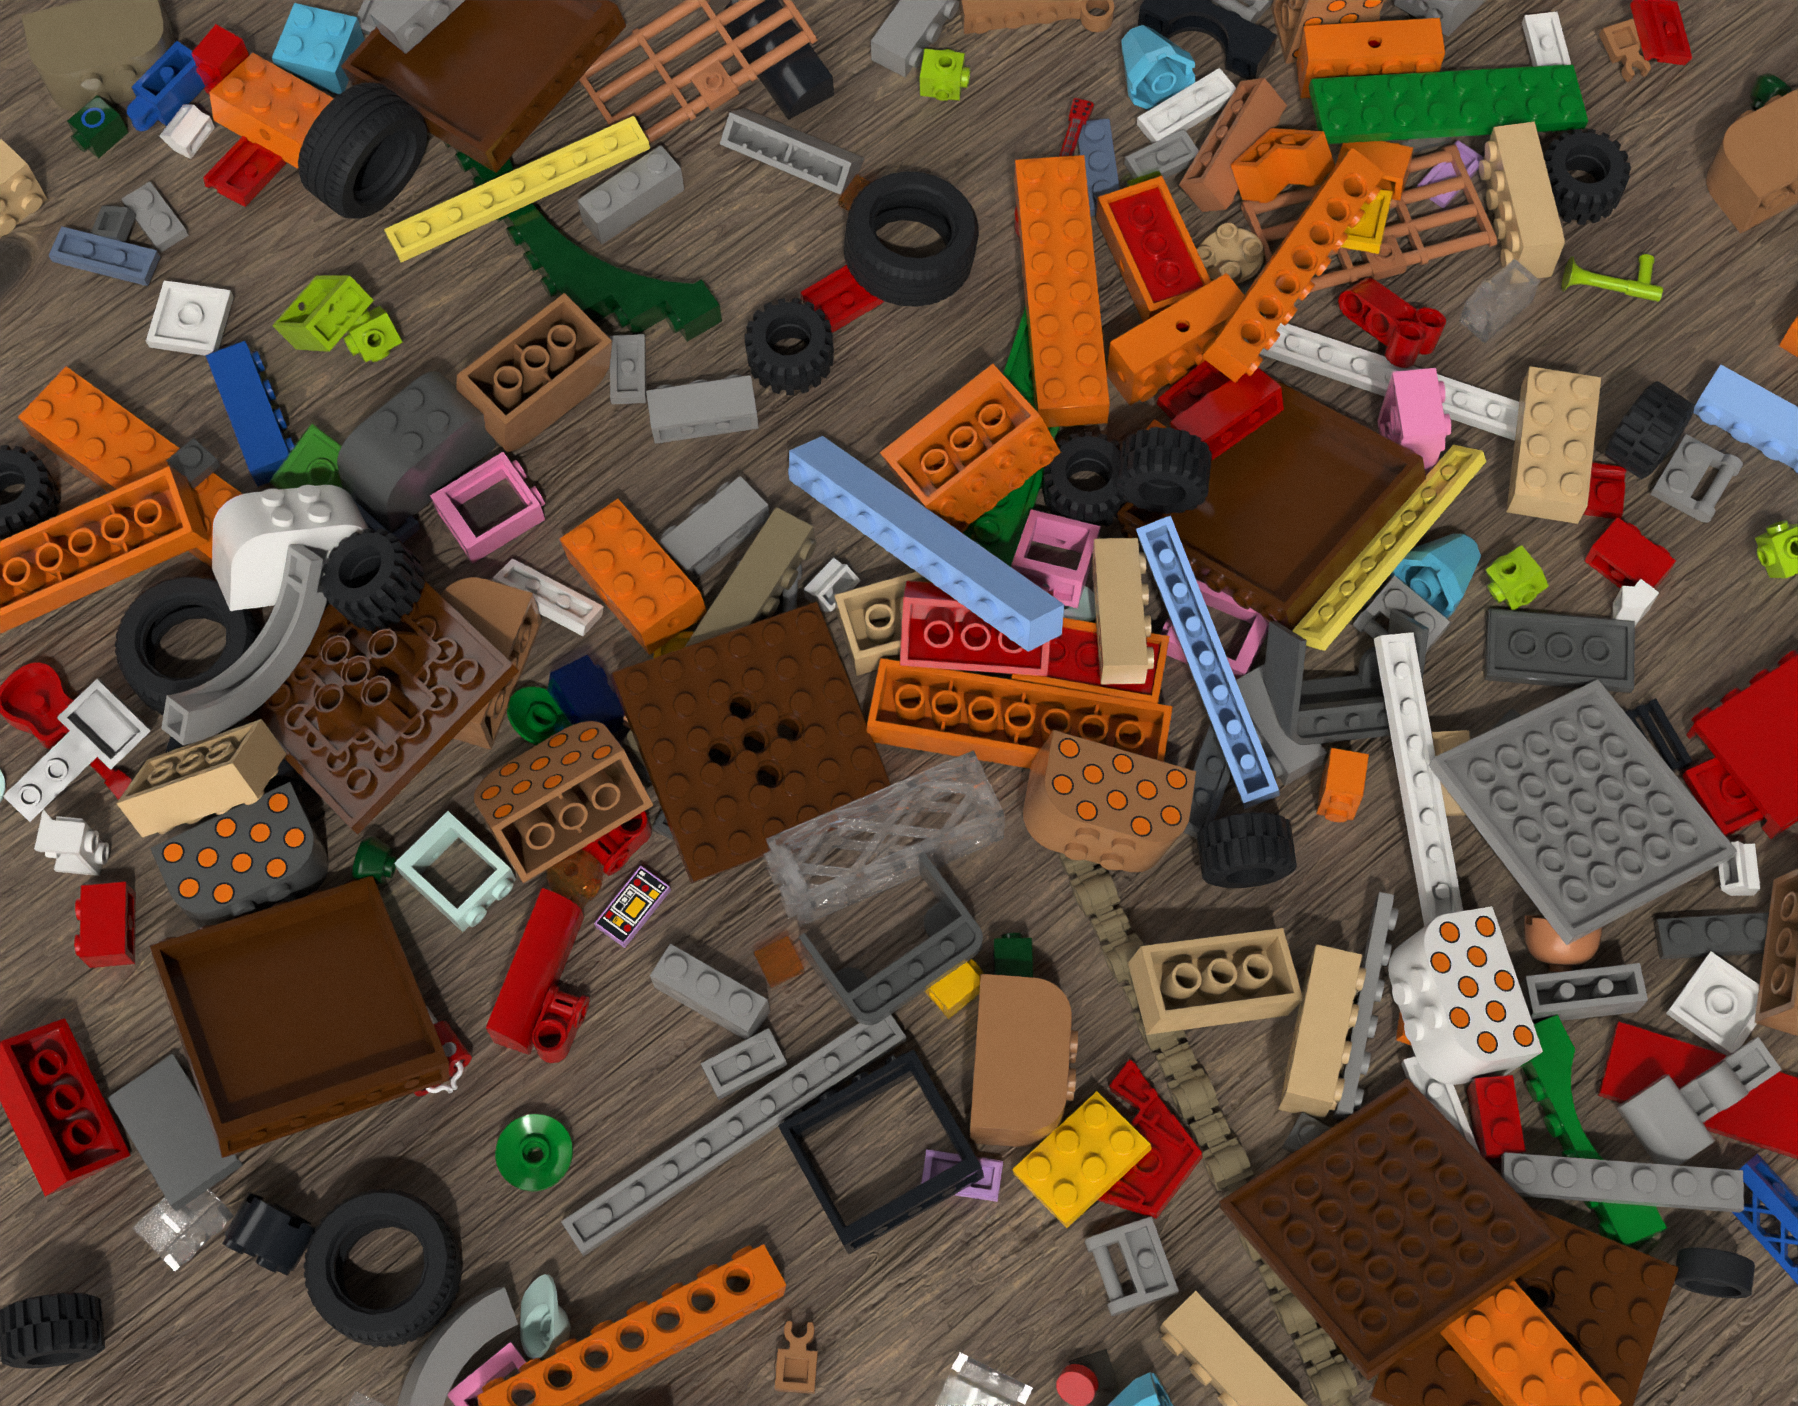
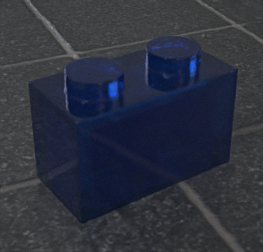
[547,654,625,734]

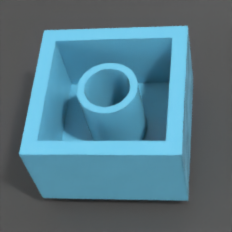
[272,3,365,94]

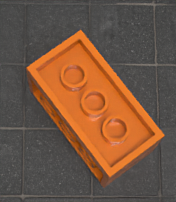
[880,364,1061,533]

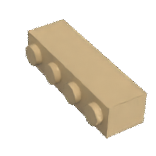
[1092,538,1154,684]
[1159,1291,1308,1406]

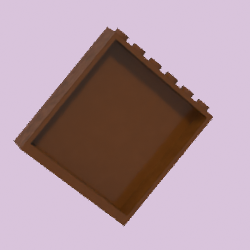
[341,0,626,173]
[1117,376,1426,631]
[150,876,449,1158]

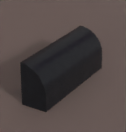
[724,0,834,120]

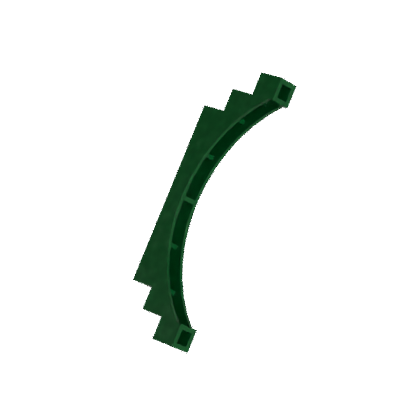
[443,141,722,342]

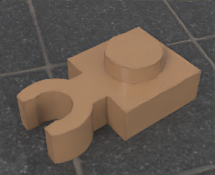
[1599,19,1651,82]
[775,1321,818,1394]

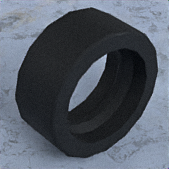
[1675,1247,1755,1299]

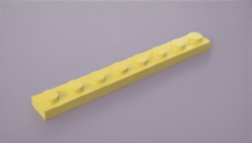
[384,116,650,263]
[1292,445,1486,651]

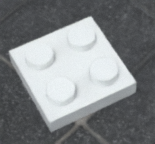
[146,280,234,356]
[1666,951,1759,1056]

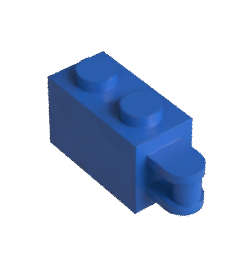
[127,41,205,131]

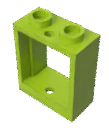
[272,275,374,352]

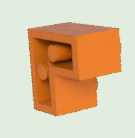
[1231,128,1335,203]

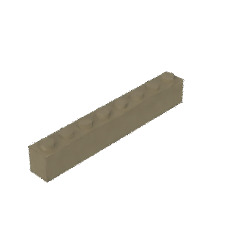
[622,507,817,766]

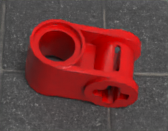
[582,811,652,876]
[532,984,590,1063]

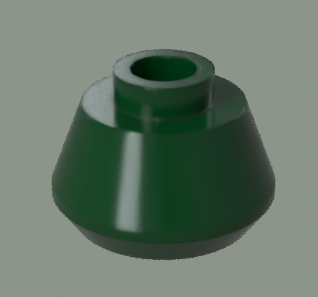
[1750,73,1793,111]
[352,836,398,884]

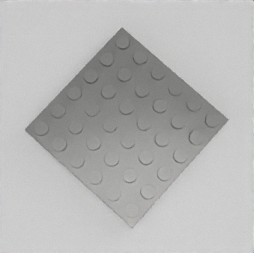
[1428,679,1737,945]

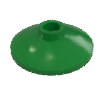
[507,687,577,745]
[495,1114,573,1192]

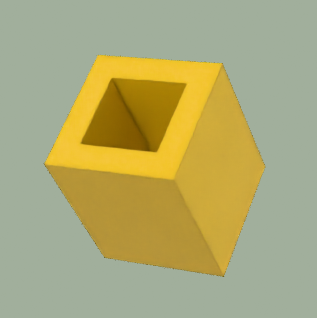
[924,959,984,1019]

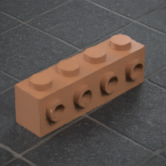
[1179,78,1287,212]

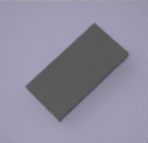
[1485,608,1635,693]
[107,1053,243,1211]

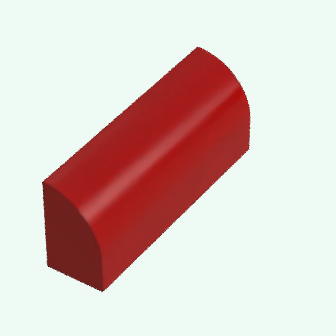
[486,888,585,1055]

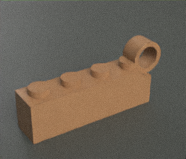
[958,0,1114,34]

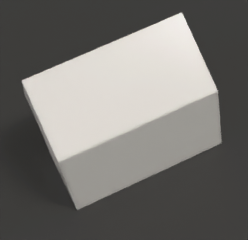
[160,104,215,159]
[804,557,861,612]
[1612,579,1659,626]
[1718,841,1760,896]

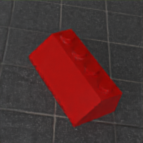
[900,581,1054,676]
[0,1018,131,1197]

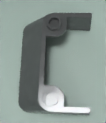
[1264,610,1429,745]
[798,852,983,1025]

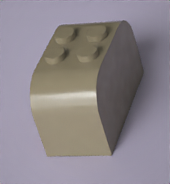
[21,0,176,112]

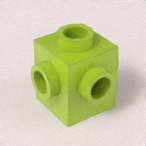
[920,49,970,101]
[343,306,403,362]
[1755,520,1798,578]
[1485,545,1549,611]

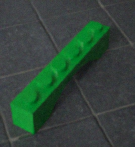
[1518,1014,1667,1247]

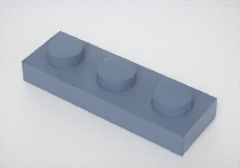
[1077,119,1120,216]
[49,226,160,286]

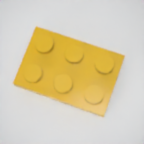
[1012,1091,1152,1228]

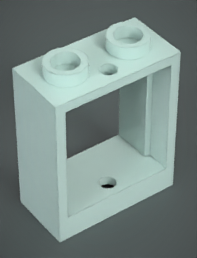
[394,811,516,932]

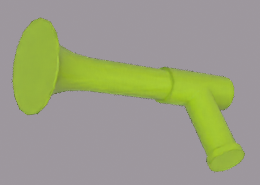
[1562,254,1663,302]

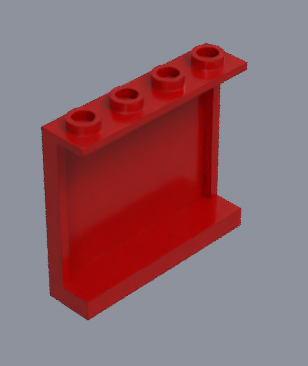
[1686,650,1798,840]

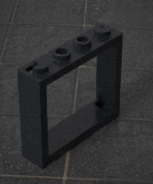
[778,1050,985,1255]

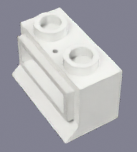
[34,809,109,876]

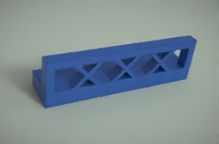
[1732,1153,1798,1284]

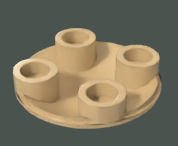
[1197,223,1264,284]

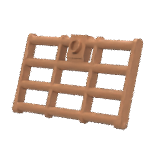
[579,0,818,159]
[1241,144,1497,293]

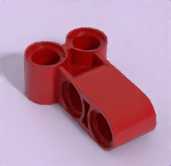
[1338,278,1446,368]

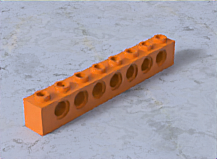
[1201,147,1385,382]
[477,1244,787,1406]

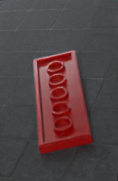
[1597,1021,1798,1159]

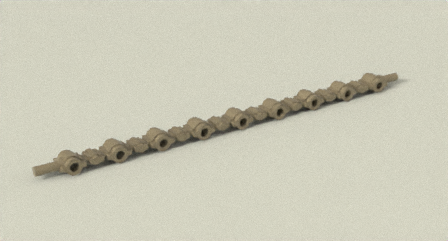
[1054,851,1360,1406]

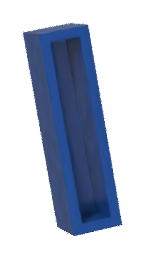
[206,341,295,487]

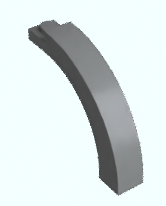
[161,544,327,745]
[397,1287,518,1406]

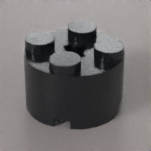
[222,1192,316,1276]

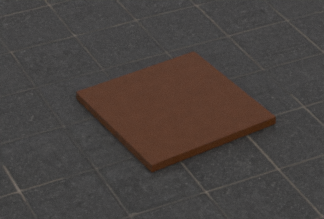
[1219,1078,1562,1381]

